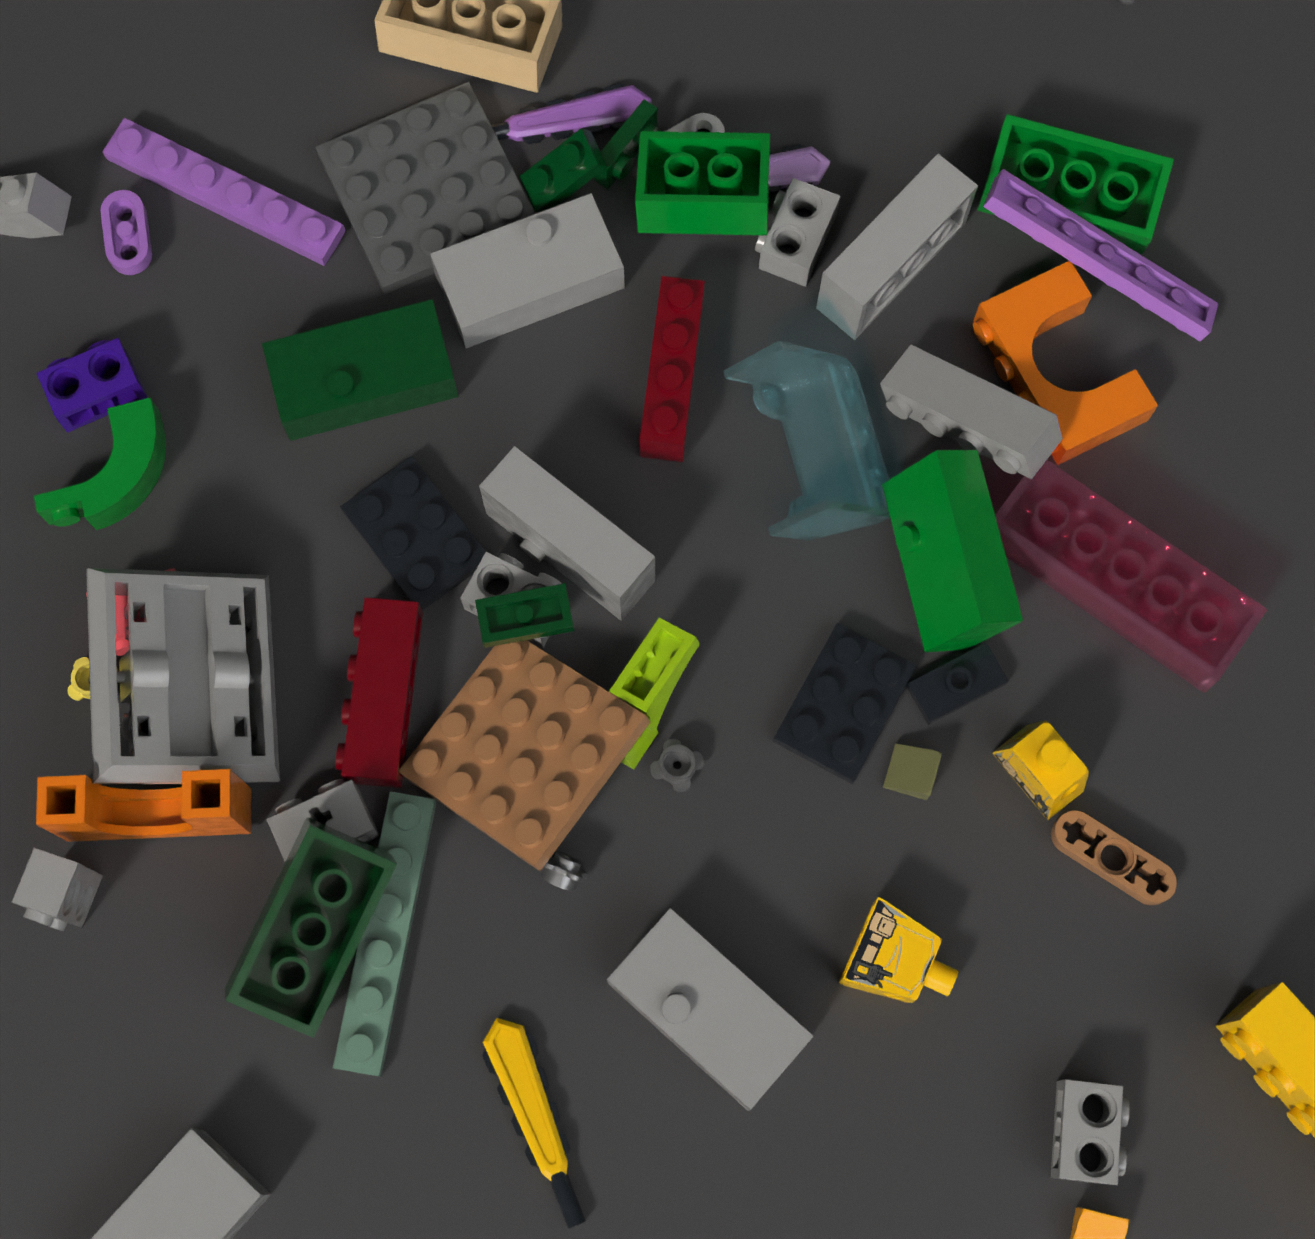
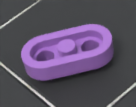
[101,190,152,275]

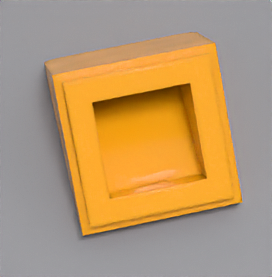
[1070,1207,1129,1239]

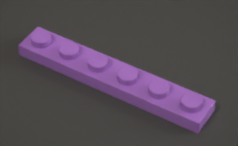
[102,118,346,266]
[983,169,1219,342]

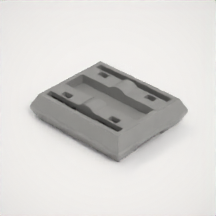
[86,568,280,784]

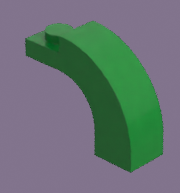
[34,398,166,530]

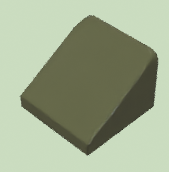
[883,744,942,801]

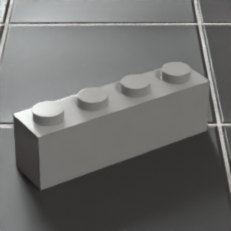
[880,345,1063,479]

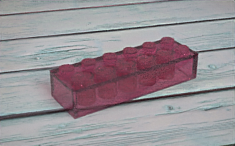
[995,460,1268,693]

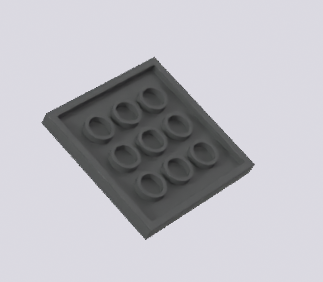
[315,82,535,295]

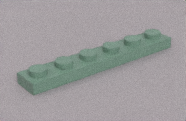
[333,792,437,1077]

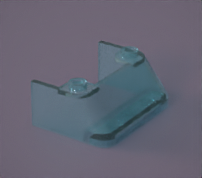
[724,341,890,540]

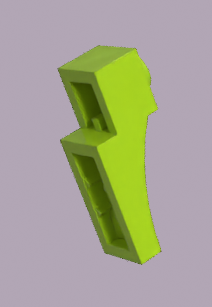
[609,618,700,770]

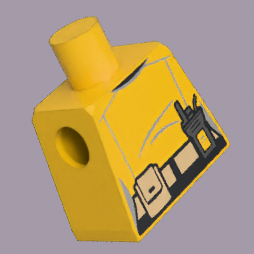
[992,720,1089,820]
[839,897,959,1003]

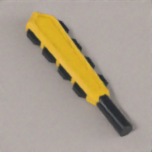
[482,1018,586,1229]

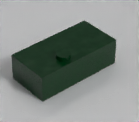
[262,299,459,441]
[225,817,397,1038]

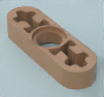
[1051,811,1177,906]

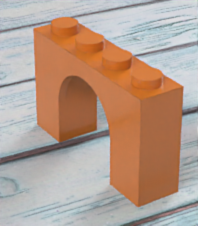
[973,261,1158,465]
[36,769,252,842]

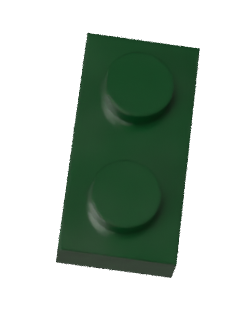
[594,99,659,190]
[519,128,607,213]
[475,583,574,648]

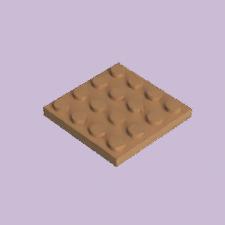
[399,640,650,871]

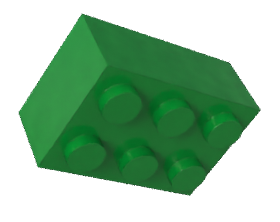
[635,131,770,235]

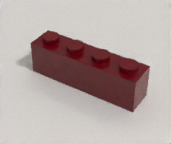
[640,276,705,462]
[336,597,423,788]

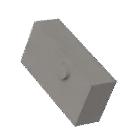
[816,154,978,340]
[430,193,625,348]
[479,446,655,621]
[607,908,814,1111]
[91,1129,271,1239]

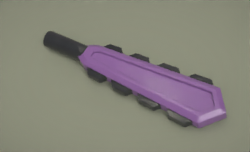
[491,83,651,144]

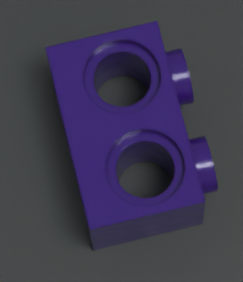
[36,338,148,433]

